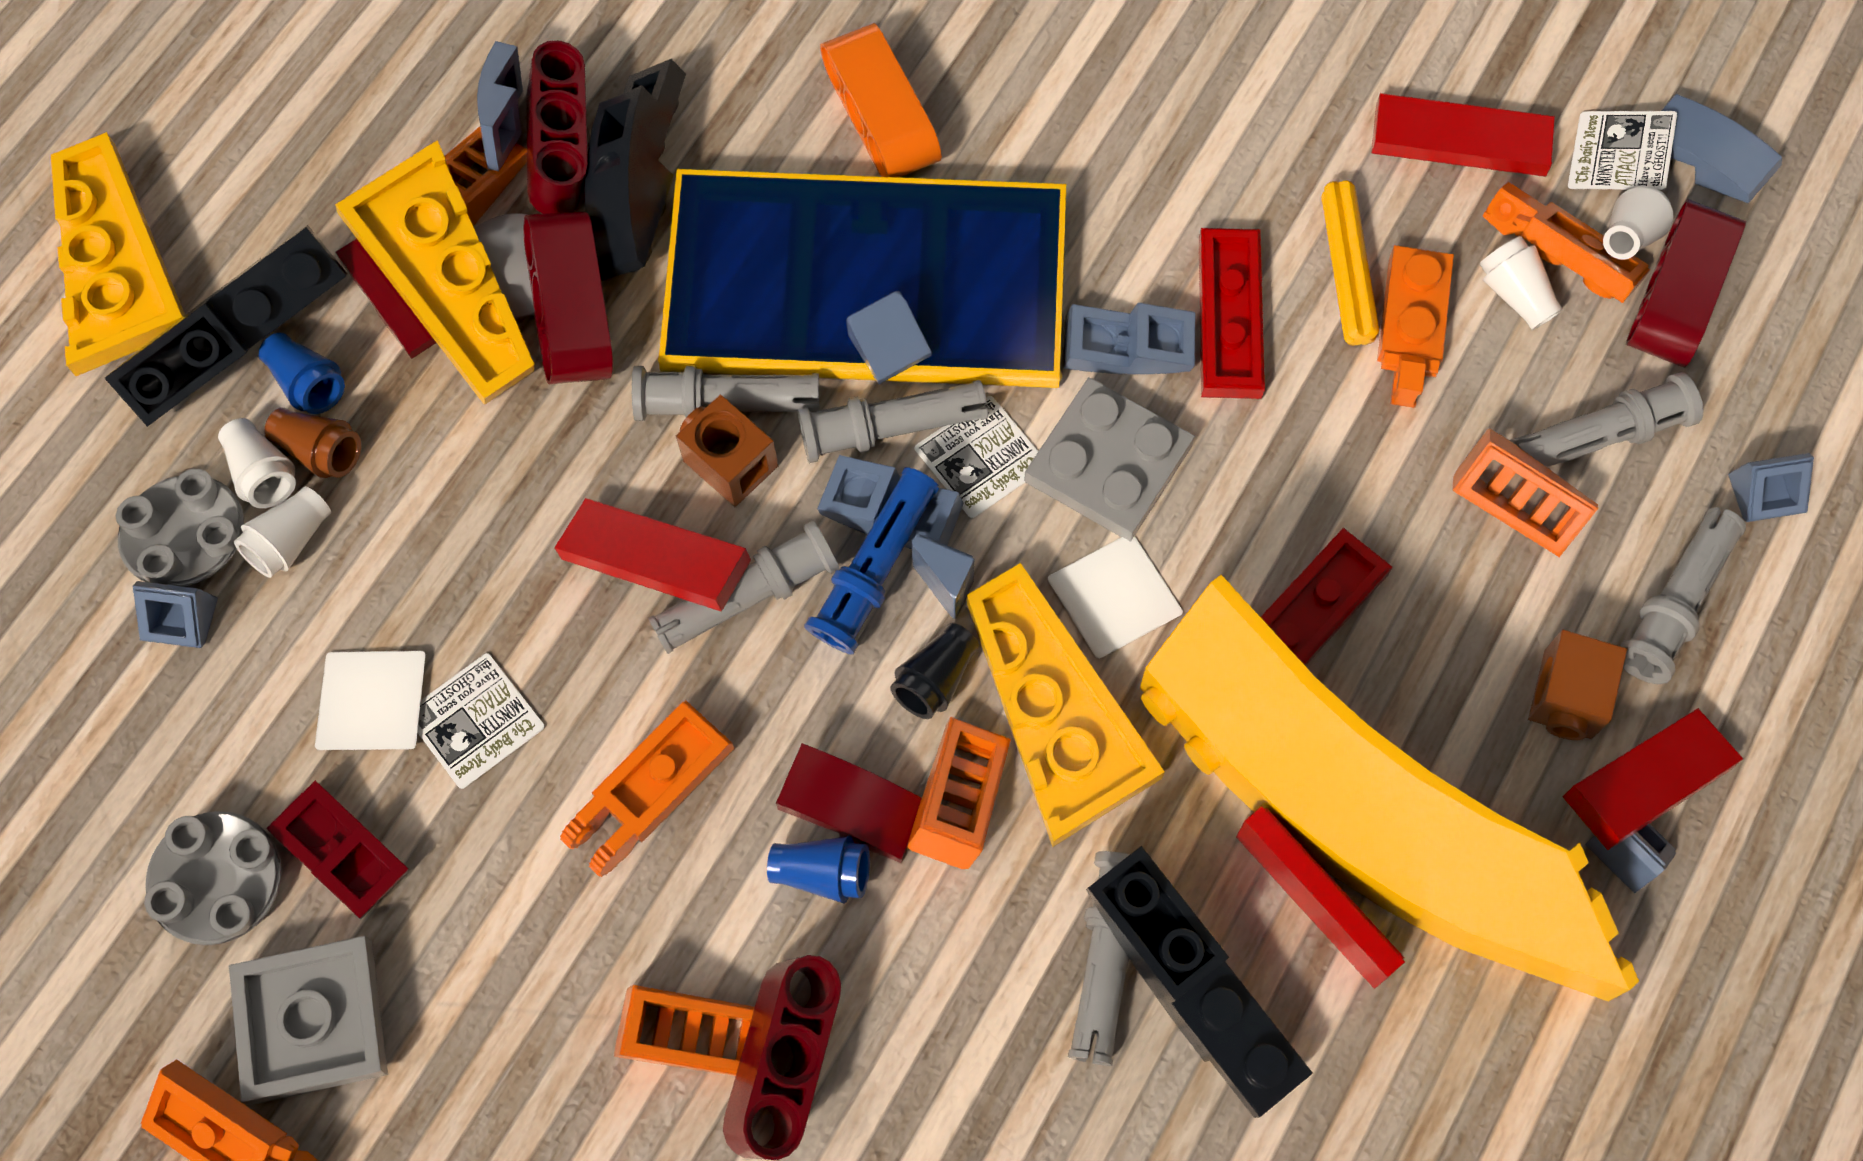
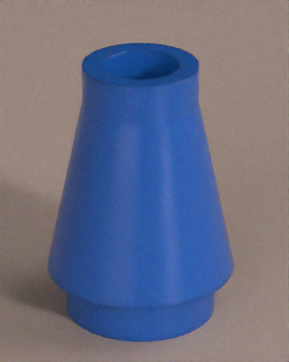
[259,333,345,414]
[767,836,870,904]

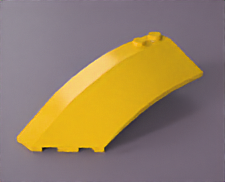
[1140,574,1639,1002]

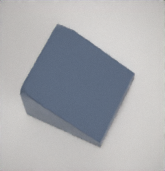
[846,291,932,384]
[912,535,974,619]

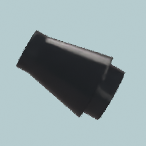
[890,623,979,719]

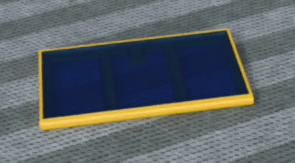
[658,169,1066,388]

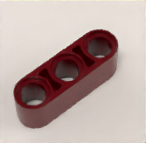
[526,40,587,214]
[1626,199,1746,368]
[523,211,613,385]
[723,955,841,1160]

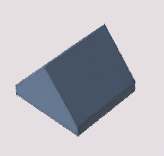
[1728,453,1814,522]
[133,581,218,648]
[1585,824,1677,893]

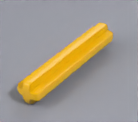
[1321,180,1379,346]

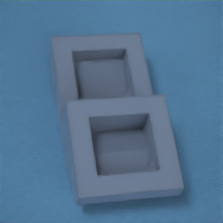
[477,41,523,172]
[1661,94,1782,203]
[1064,303,1195,374]
[817,455,964,549]

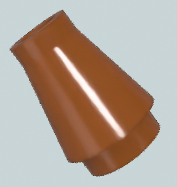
[264,408,361,478]

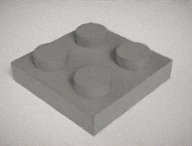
[1024,377,1195,542]
[229,936,388,1105]

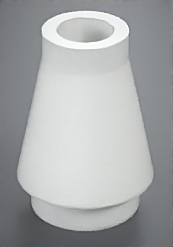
[1603,187,1673,260]
[1480,236,1564,330]
[218,418,296,508]
[234,486,331,578]

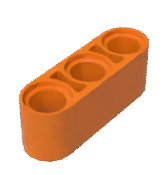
[820,23,942,177]

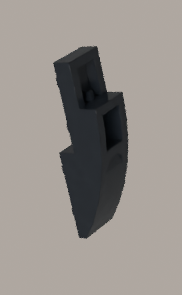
[585,59,686,281]
[104,225,348,427]
[1086,846,1313,1118]

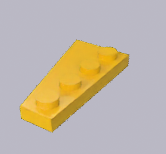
[51,132,185,376]
[335,140,535,405]
[967,563,1165,847]

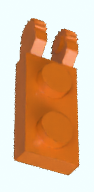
[560,700,734,877]

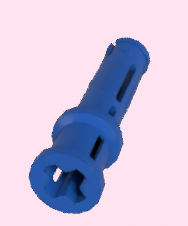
[804,467,939,654]

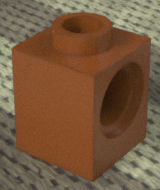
[676,394,779,507]
[1528,629,1627,740]

